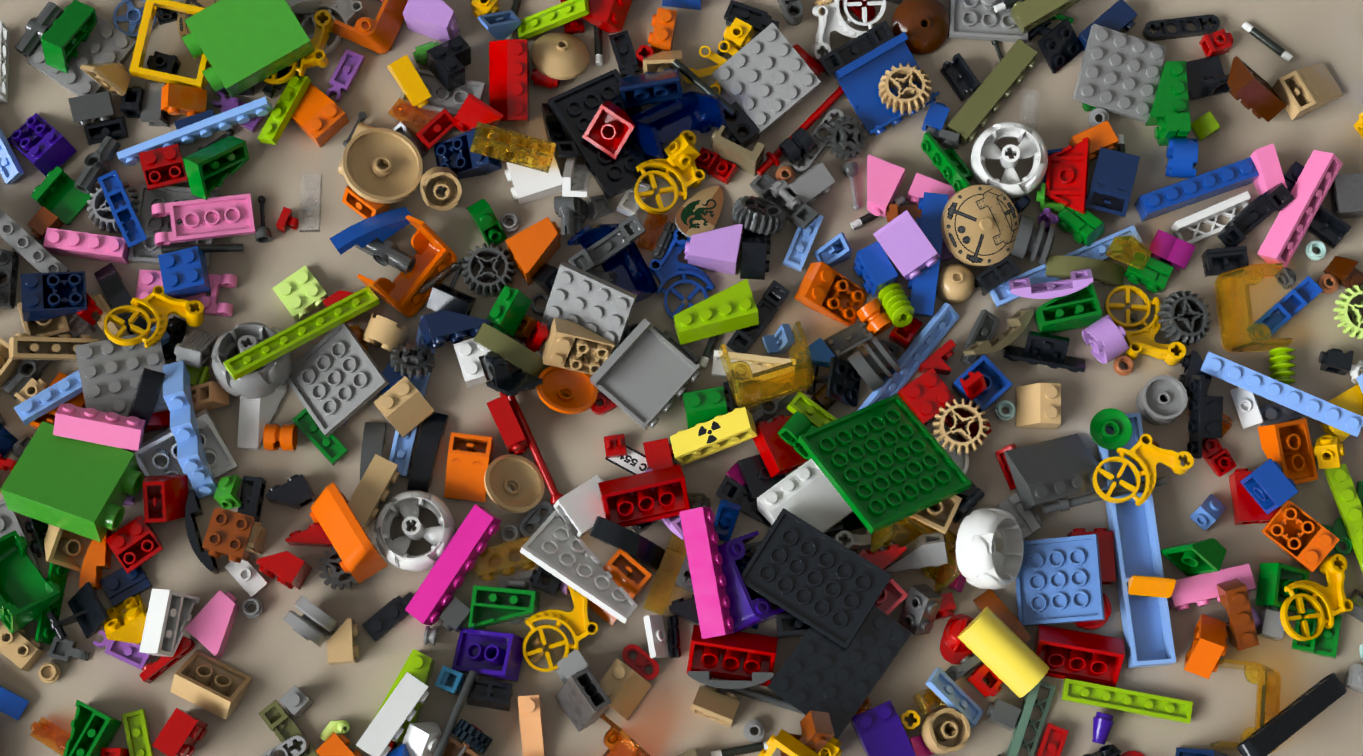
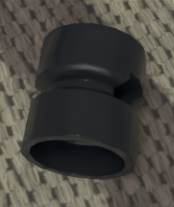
[779,127,816,165]

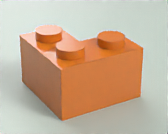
[1184,614,1228,679]

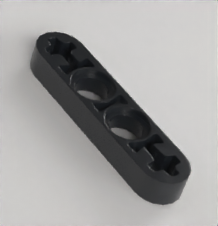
[1142,15,1220,41]

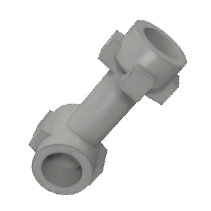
[769,179,802,212]

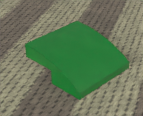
[1292,608,1342,659]

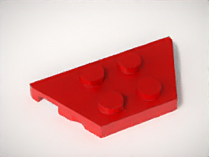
[1045,137,1090,214]

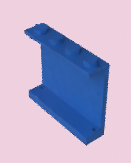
[834,32,940,136]

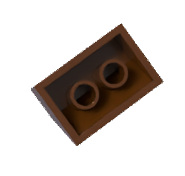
[1227,56,1287,122]

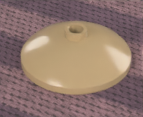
[531,32,590,80]
[484,454,545,513]

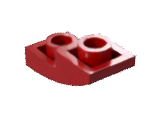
[695,147,738,185]
[1202,438,1237,477]

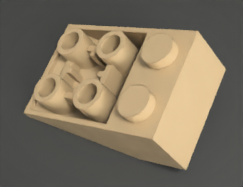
[1272,62,1344,121]
[541,317,615,375]

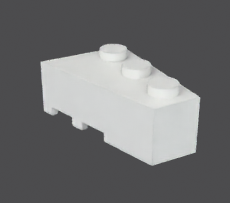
[139,589,200,657]

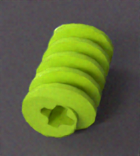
[878,283,915,327]
[1269,347,1296,388]

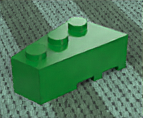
[41,0,97,74]
[1145,61,1190,126]
[183,136,250,200]
[1034,282,1103,334]
[468,585,540,630]
[63,700,122,756]

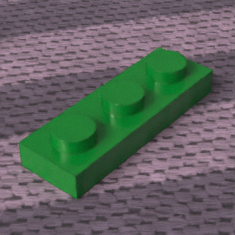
[292,408,349,466]

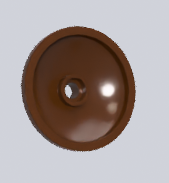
[891,0,950,55]

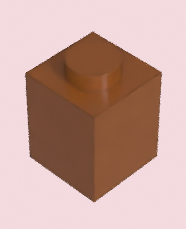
[27,206,64,240]

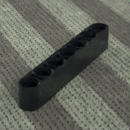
[1236,673,1347,756]

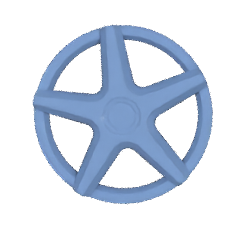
[113,0,157,37]

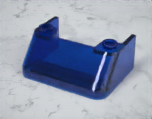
[630,91,728,159]
[567,224,658,304]

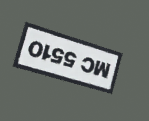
[605,445,649,475]

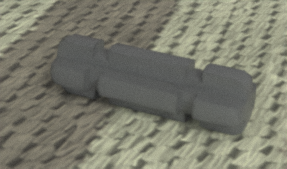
[652,222,676,260]

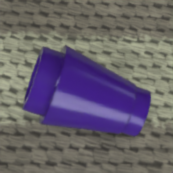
[1092,712,1115,745]

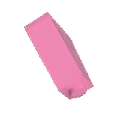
[1249,143,1287,196]
[867,155,905,217]
[185,590,240,658]

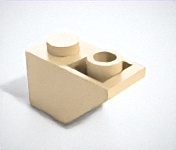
[327,618,360,665]

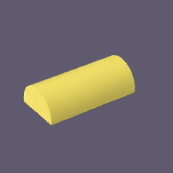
[957,607,1049,698]

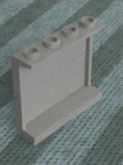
[590,318,701,430]

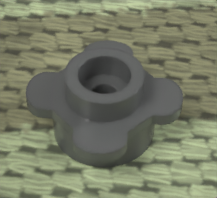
[1275,267,1296,289]

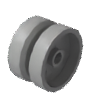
[1136,375,1188,426]
[283,595,338,647]

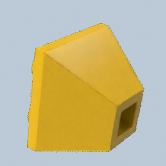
[103,594,148,644]

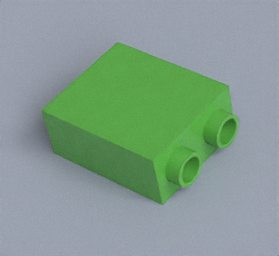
[182,0,314,98]
[0,421,144,542]

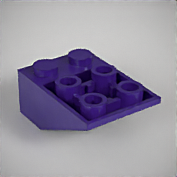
[7,113,77,176]

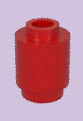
[531,69,560,89]

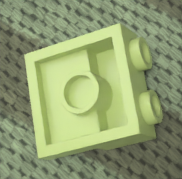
[272,265,329,321]

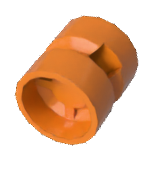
[856,299,893,337]
[263,424,298,451]

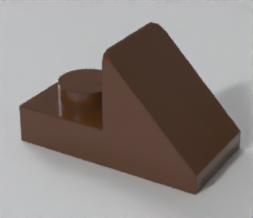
[1323,256,1363,289]
[512,316,538,343]

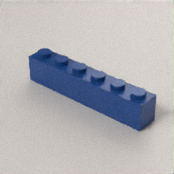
[1135,157,1259,222]
[908,192,948,318]

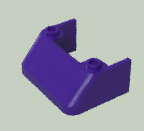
[718,530,786,634]

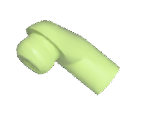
[319,720,350,741]

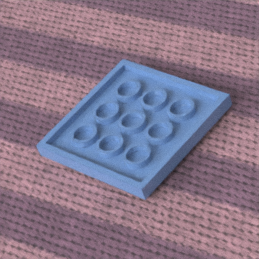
[1015,534,1105,626]

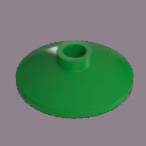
[1090,408,1132,450]

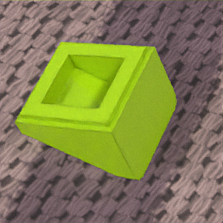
[1191,111,1220,141]

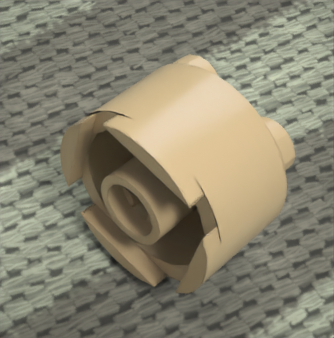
[420,167,462,211]
[363,313,410,353]
[921,708,971,755]

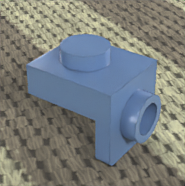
[762,324,795,355]
[1190,494,1227,531]

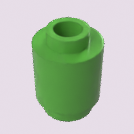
[413,41,439,66]

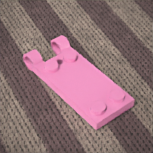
[151,193,256,246]
[135,269,238,317]

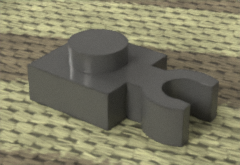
[926,127,961,149]

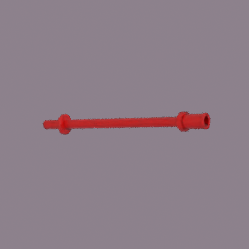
[756,86,844,176]
[499,392,564,521]

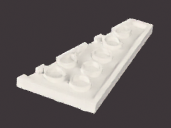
[520,510,638,624]

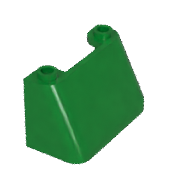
[0,530,61,634]

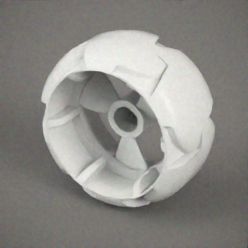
[970,121,1048,199]
[374,490,456,572]
[956,508,1024,589]

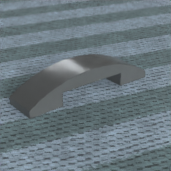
[749,173,819,229]
[568,214,646,272]
[360,422,386,504]
[688,671,775,689]

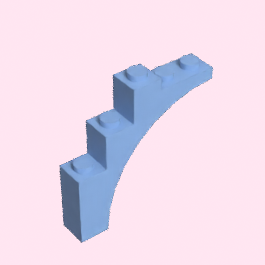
[163,360,217,499]

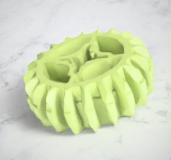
[1333,284,1363,339]

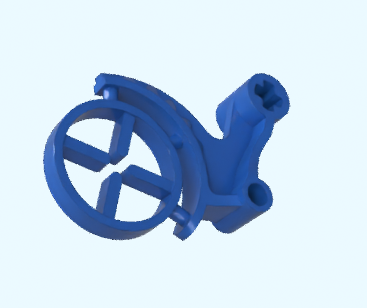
[649,228,715,321]

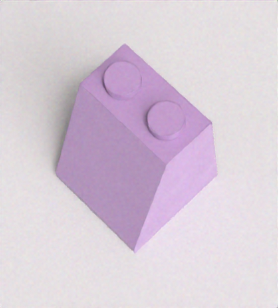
[403,0,460,42]
[873,210,941,280]
[684,224,743,275]

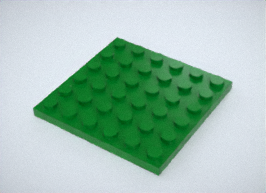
[798,394,972,534]

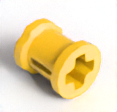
[900,710,920,731]

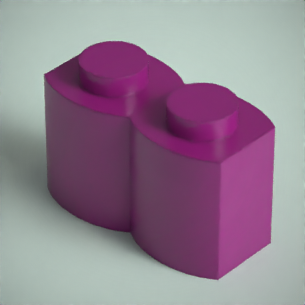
[1147,229,1196,271]

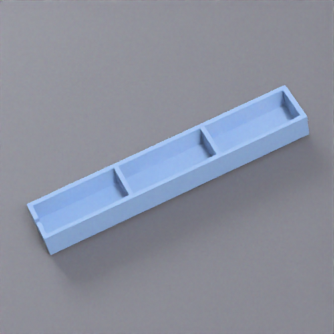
[1097,413,1176,669]

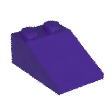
[452,628,524,682]
[852,700,916,756]

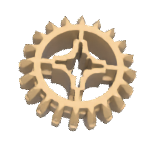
[878,63,932,115]
[933,398,990,455]

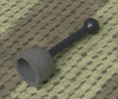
[255,196,272,243]

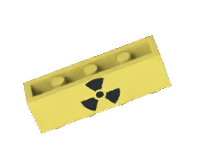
[670,407,758,466]

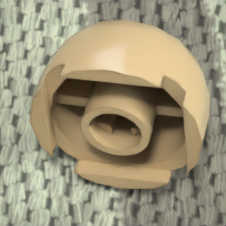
[936,263,975,305]

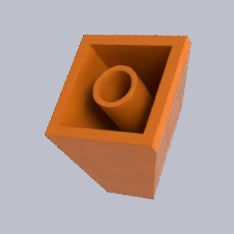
[505,217,561,286]

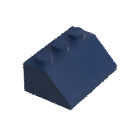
[619,68,683,109]

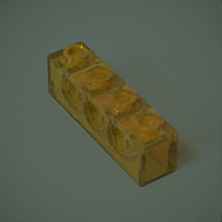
[470,122,556,173]
[474,536,537,581]

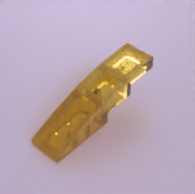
[643,533,687,616]

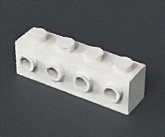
[356,672,430,756]

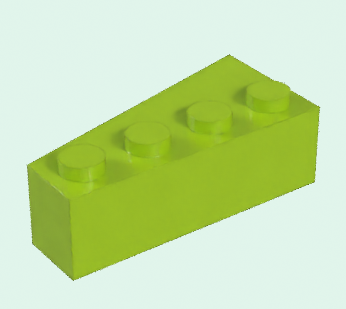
[674,278,759,345]
[373,649,435,742]

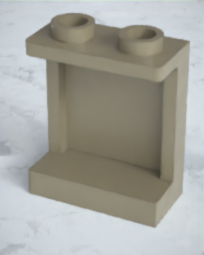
[711,125,765,176]

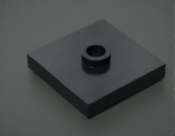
[737,454,786,501]

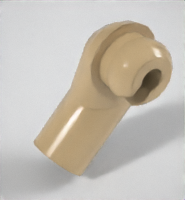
[524,635,545,667]

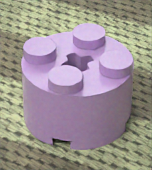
[1082,315,1129,364]

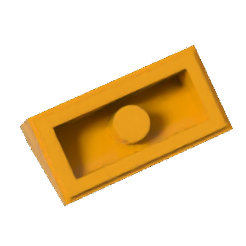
[1128,575,1176,598]

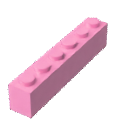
[1257,150,1343,268]

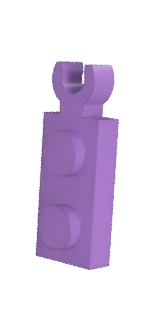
[326,49,365,103]
[211,91,265,133]
[93,631,152,670]

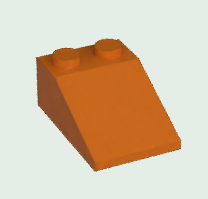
[291,83,349,148]
[1258,418,1319,484]

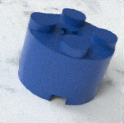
[1165,137,1198,178]

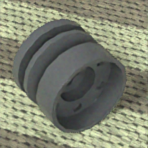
[1009,215,1055,265]
[847,337,902,391]

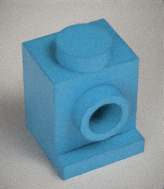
[434,666,466,696]

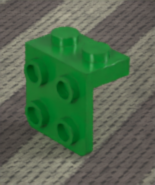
[31,166,93,225]

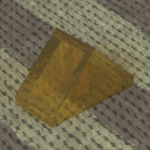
[1106,236,1152,270]
[913,688,945,716]

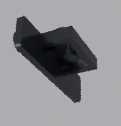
[1003,331,1086,372]
[1187,374,1223,459]

